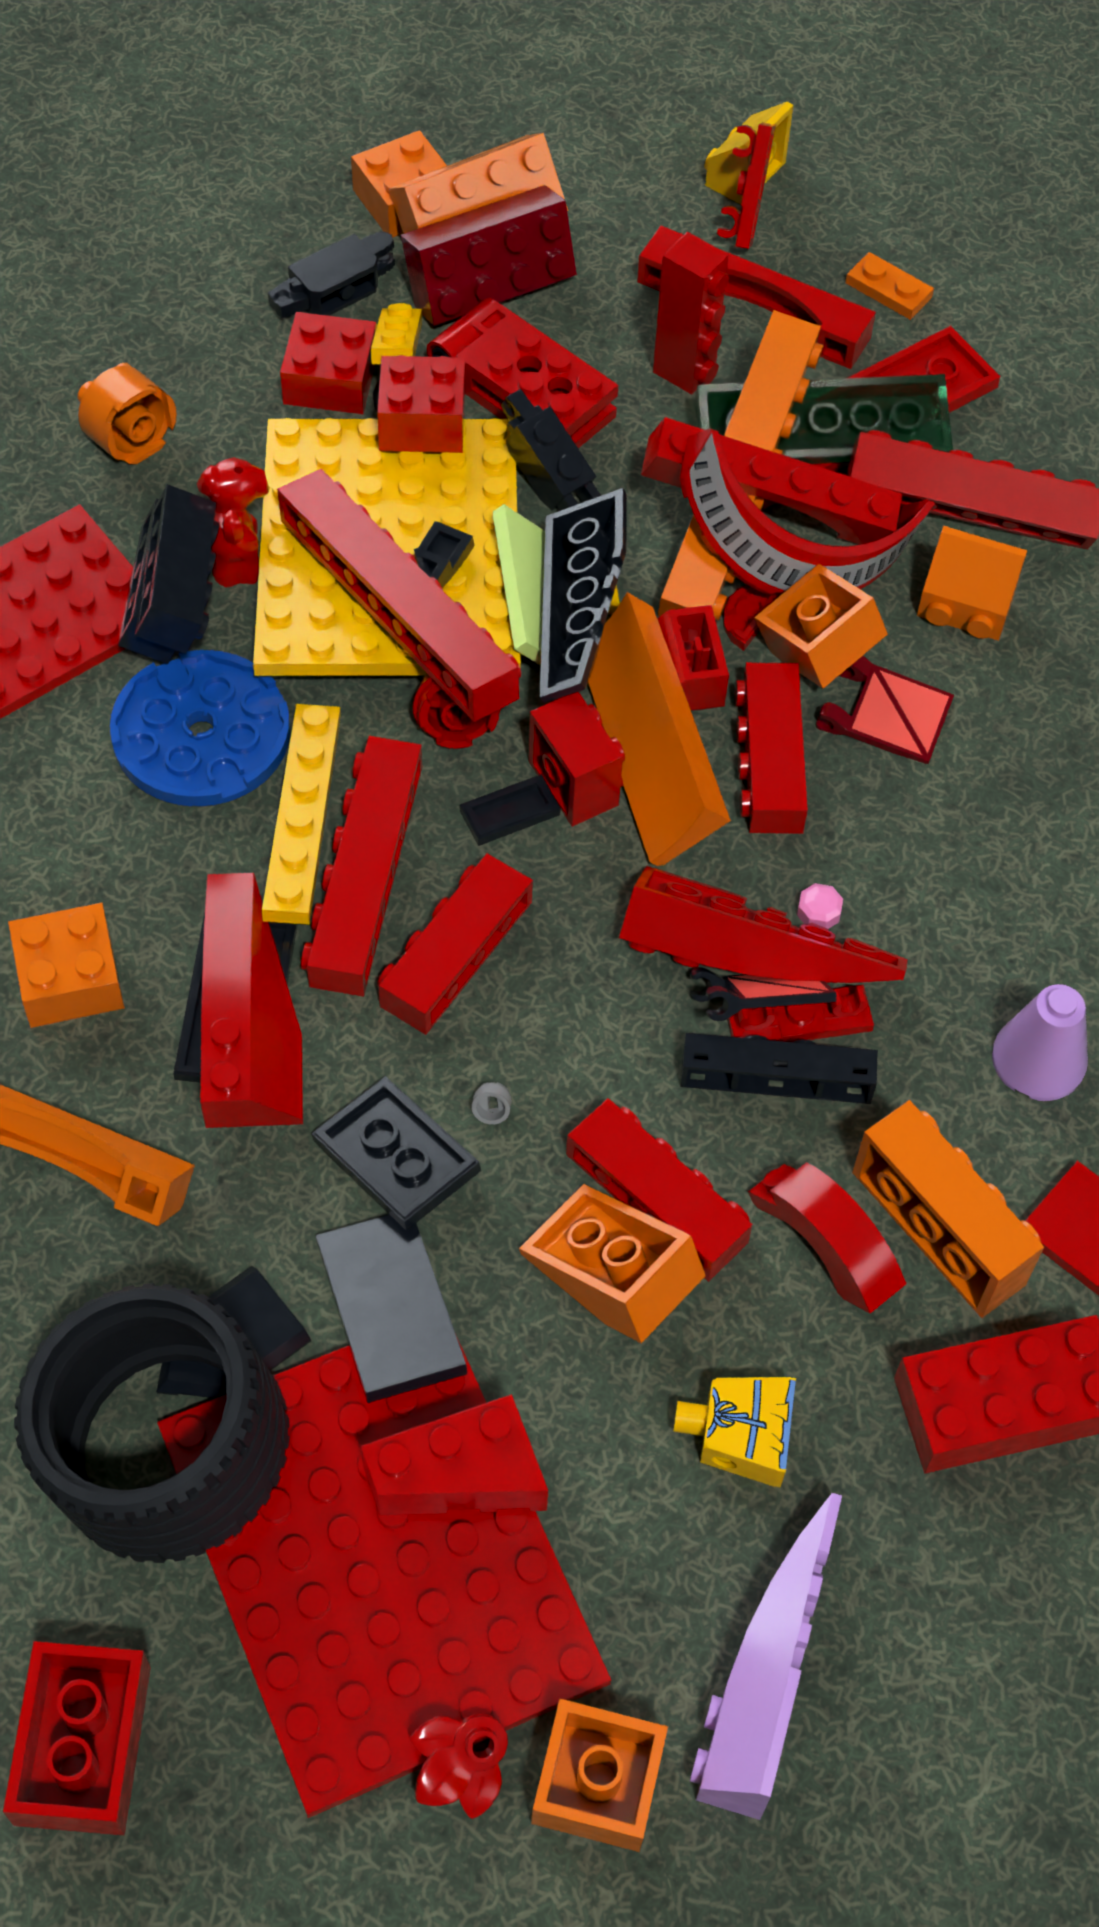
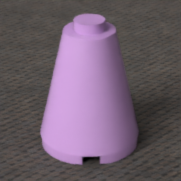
[992,984,1088,1101]

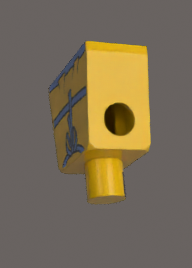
[673,1377,796,1487]

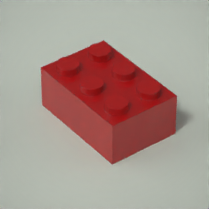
[3,1641,151,1836]

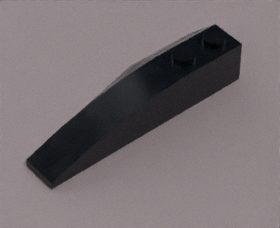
[540,488,627,703]

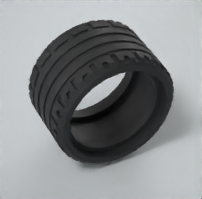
[14,1283,290,1563]

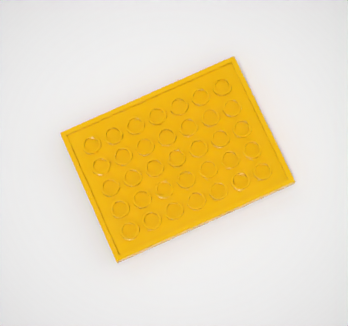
[253,418,521,676]

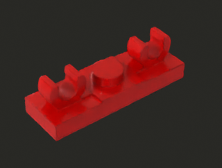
[717,122,776,249]
[727,985,874,1042]

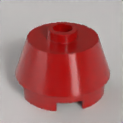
[413,673,501,749]

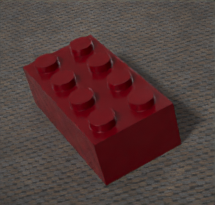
[401,185,577,326]

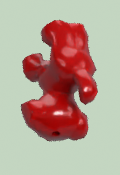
[197,457,270,587]

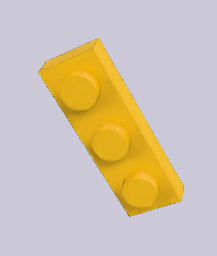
[371,303,422,364]

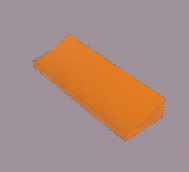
[588,592,731,866]

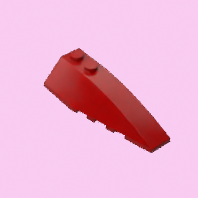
[619,866,908,983]
[200,873,303,1128]

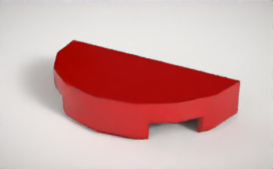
[723,585,779,651]

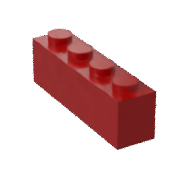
[653,232,729,395]
[735,662,808,834]
[377,853,533,1035]
[566,1098,753,1282]

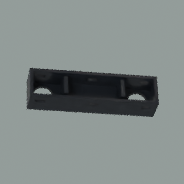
[680,1033,878,1104]

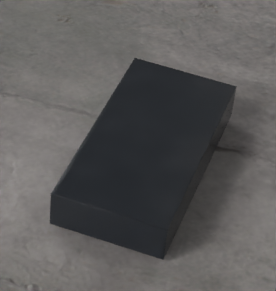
[460,774,561,846]

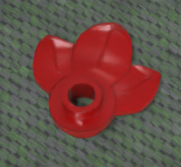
[409,1713,508,1819]

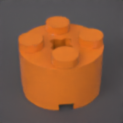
[77,363,177,464]

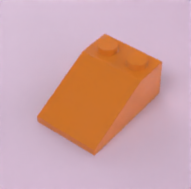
[519,1184,706,1344]

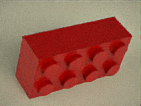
[894,1315,1099,1474]

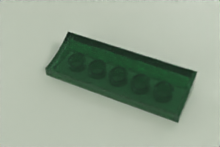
[694,374,953,464]

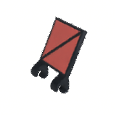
[690,967,836,1021]

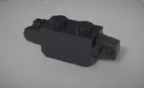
[268,231,395,318]
[501,389,601,511]

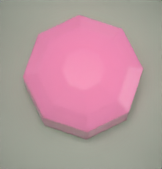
[797,883,843,929]

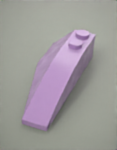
[690,1493,842,1820]

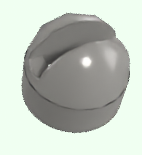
[472,1082,512,1124]

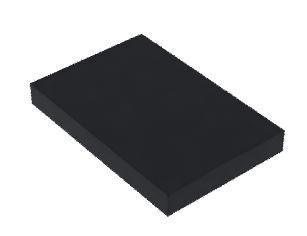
[311,1076,481,1231]

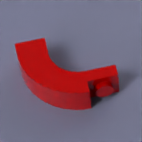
[748,1162,907,1313]

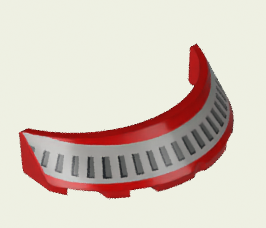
[680,429,935,596]

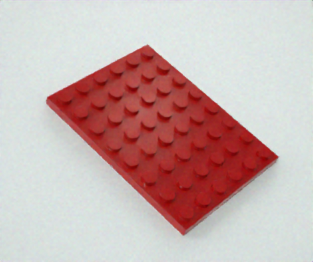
[157,1333,611,1818]

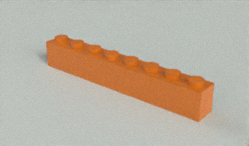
[658,310,824,621]

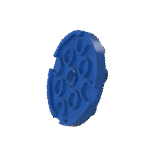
[110,650,290,806]

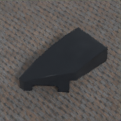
[414,521,475,588]

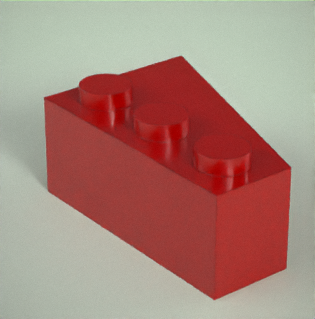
[361,1394,548,1515]

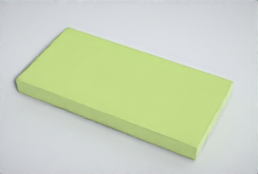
[493,504,545,665]

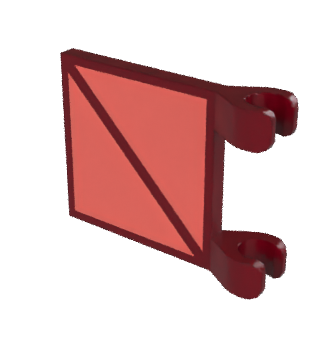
[816,656,954,764]

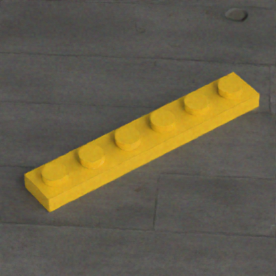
[262,704,341,925]

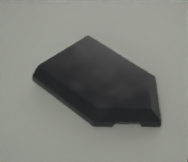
[156,1266,311,1399]

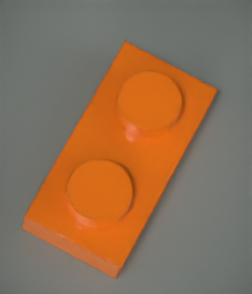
[846,252,934,320]

